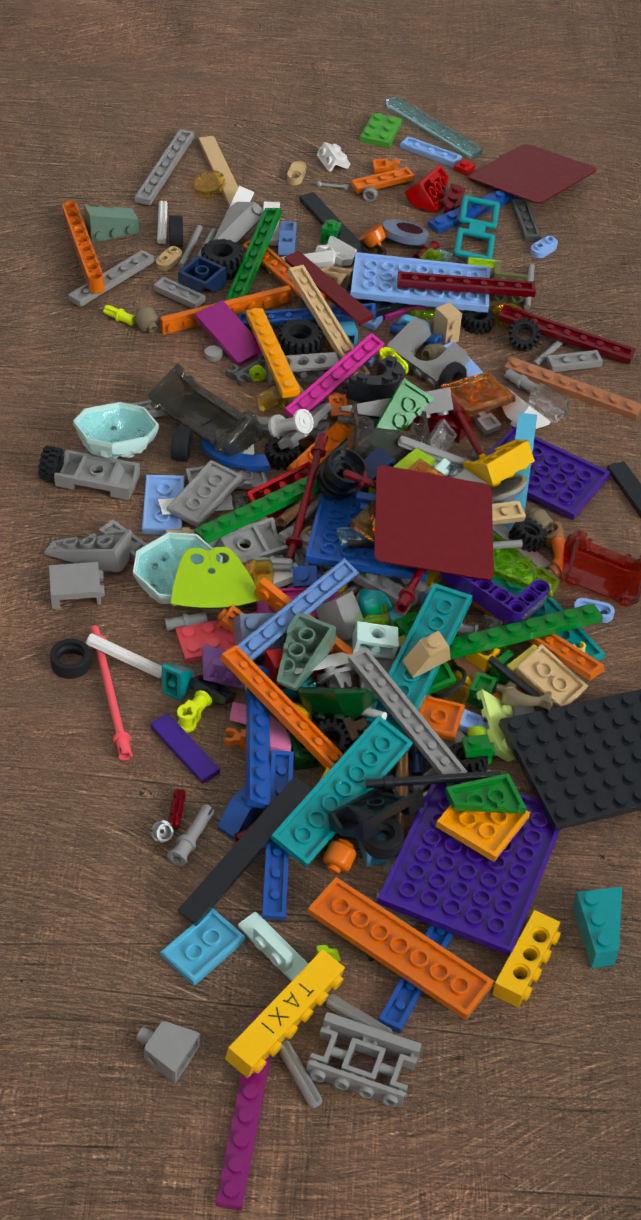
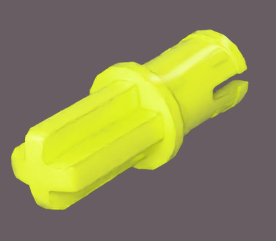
[103,305,136,326]

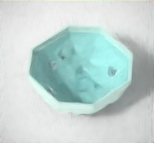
[73,402,159,459]
[133,532,223,606]

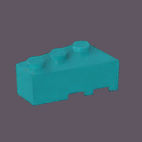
[573,887,622,968]

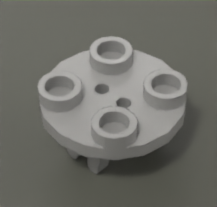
[316,663,357,688]

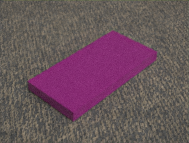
[194,300,262,366]

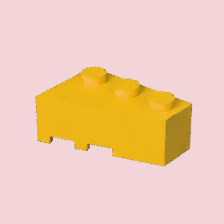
[463,439,535,487]

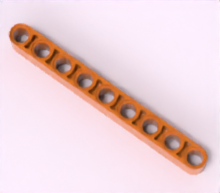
[62,201,105,294]

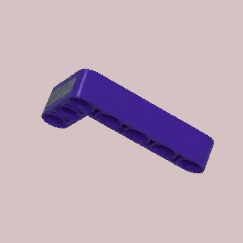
[440,572,550,624]

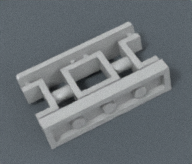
[306,1012,422,1108]

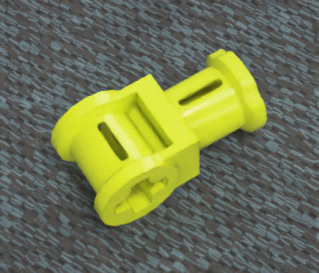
[177,690,212,733]

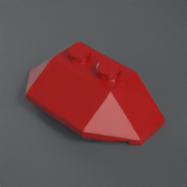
[246,462,311,518]

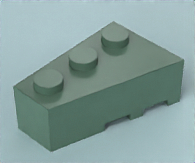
[84,204,139,243]

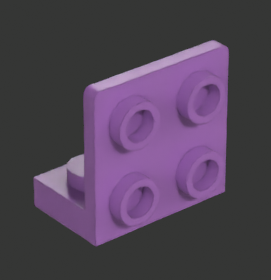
[202,645,245,689]

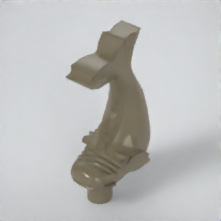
[496,681,553,710]

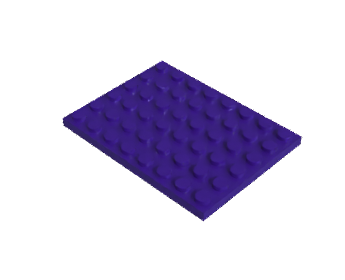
[377,773,560,956]

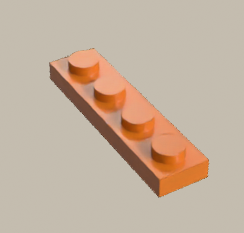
[351,167,415,194]

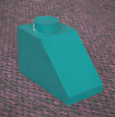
[162,663,194,701]

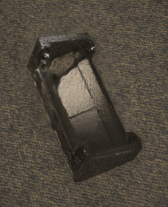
[148,364,265,457]

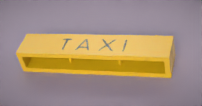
[225,949,345,1079]

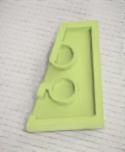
[476,689,515,762]

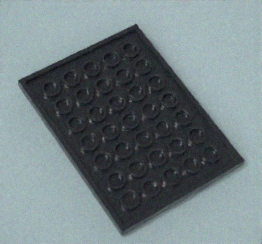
[498,689,641,831]

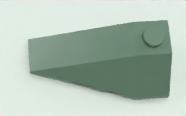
[277,612,336,691]

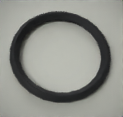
[430,666,467,698]

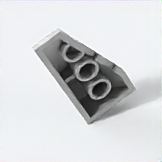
[44,529,132,573]

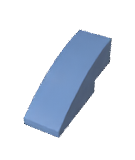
[278,221,297,256]

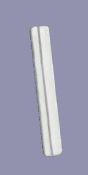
[157,200,168,245]
[86,633,162,678]

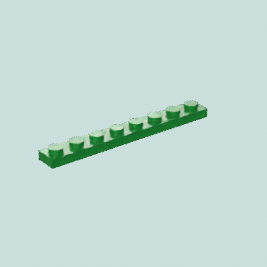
[225,208,282,301]
[194,471,320,543]
[450,603,603,659]

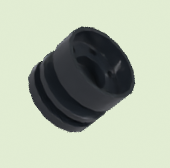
[317,448,367,500]

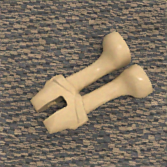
[320,266,354,291]

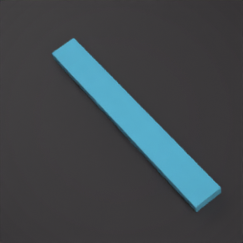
[503,413,537,530]

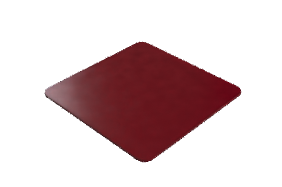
[468,144,597,204]
[374,465,494,580]

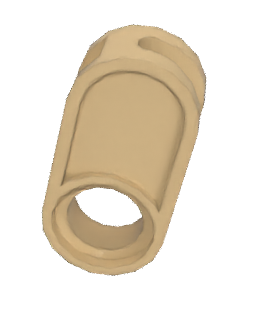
[287,161,306,185]

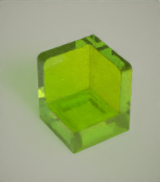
[364,604,389,625]

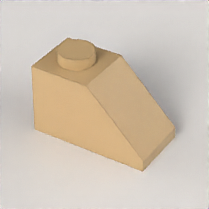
[403,631,451,679]

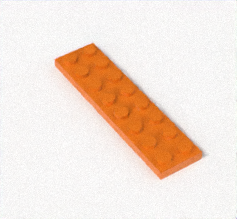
[307,877,494,1020]

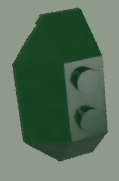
[294,687,378,722]

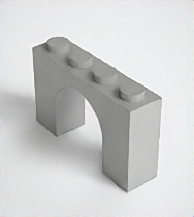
[387,316,469,389]

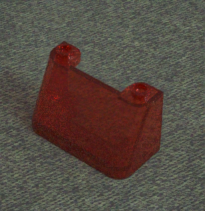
[562,530,641,607]

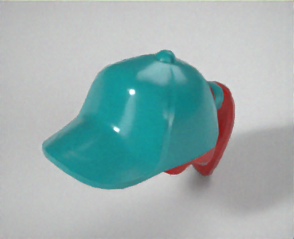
[354,587,393,618]

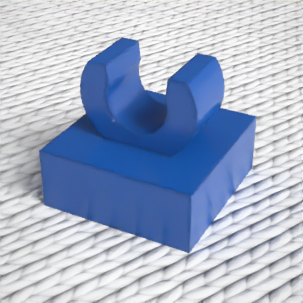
[355,491,376,517]

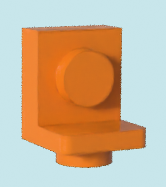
[326,393,348,419]
[215,605,244,634]

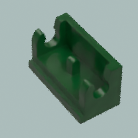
[286,729,319,771]

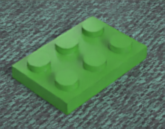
[360,113,402,148]

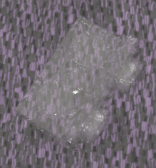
[425,419,457,452]

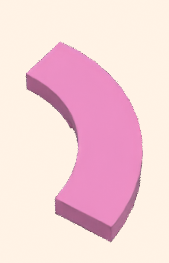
[230,702,291,753]

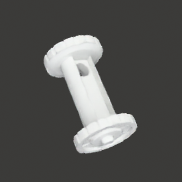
[268,409,314,439]

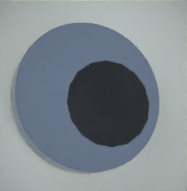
[382,219,429,245]

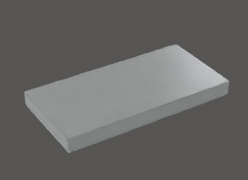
[167,460,243,527]

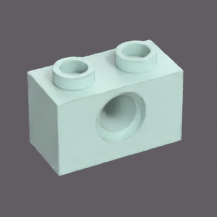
[352,621,399,660]

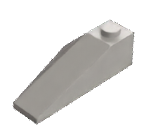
[213,202,264,244]

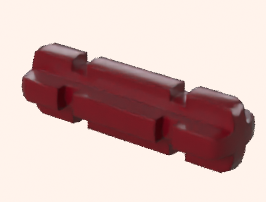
[168,788,186,830]

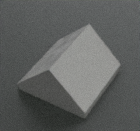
[316,591,365,641]

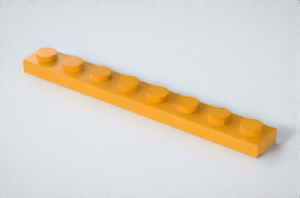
[246,308,300,398]

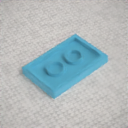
[160,908,246,986]

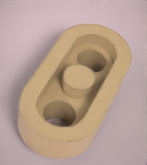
[156,246,182,271]

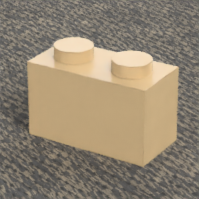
[433,302,462,345]

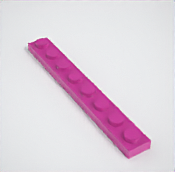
[283,333,385,418]

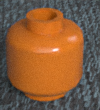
[323,838,357,875]

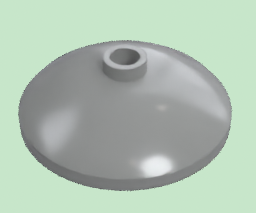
[491,474,527,504]

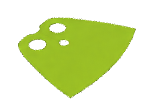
[170,547,260,608]

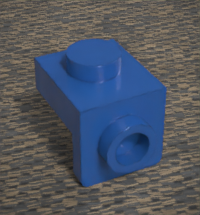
[292,565,323,588]

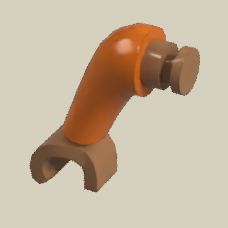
[542,521,572,583]

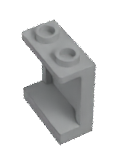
[49,562,105,609]

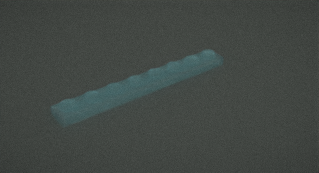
[385,95,483,159]

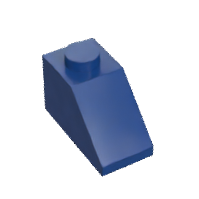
[217,784,263,840]

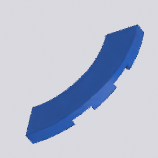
[200,438,270,472]

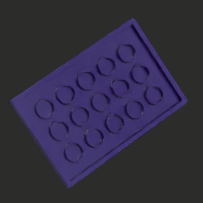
[486,426,610,520]

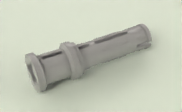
[167,804,215,866]

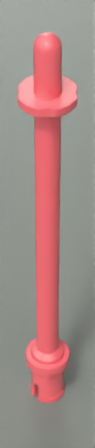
[90,625,133,761]

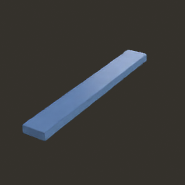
[237,558,359,661]

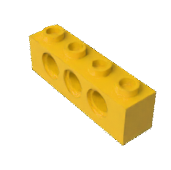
[492,910,561,1008]

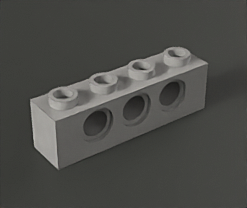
[265,352,338,385]

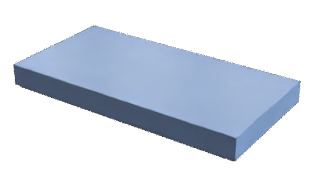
[142,475,185,535]

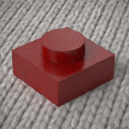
[453,158,475,176]

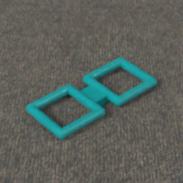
[453,195,500,260]

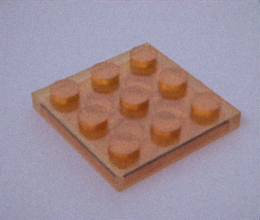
[441,371,515,417]

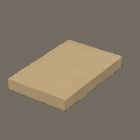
[514,644,588,707]

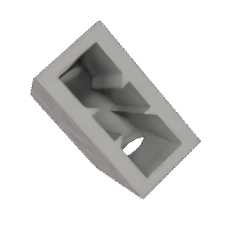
[136,1021,200,1084]

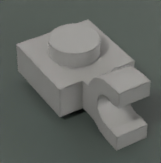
[472,405,502,435]

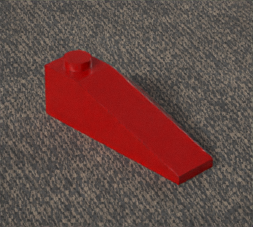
[404,164,449,212]

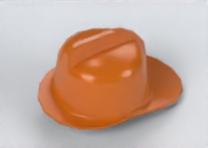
[359,224,386,248]

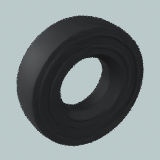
[438,362,467,394]

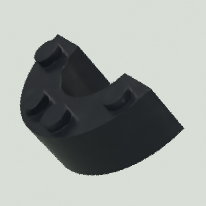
[346,356,405,403]

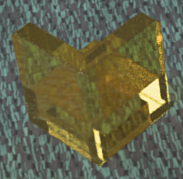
[246,559,274,587]

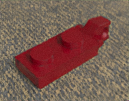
[442,183,466,214]

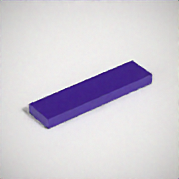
[150,713,220,784]

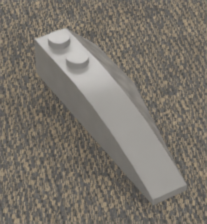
[338,387,454,419]

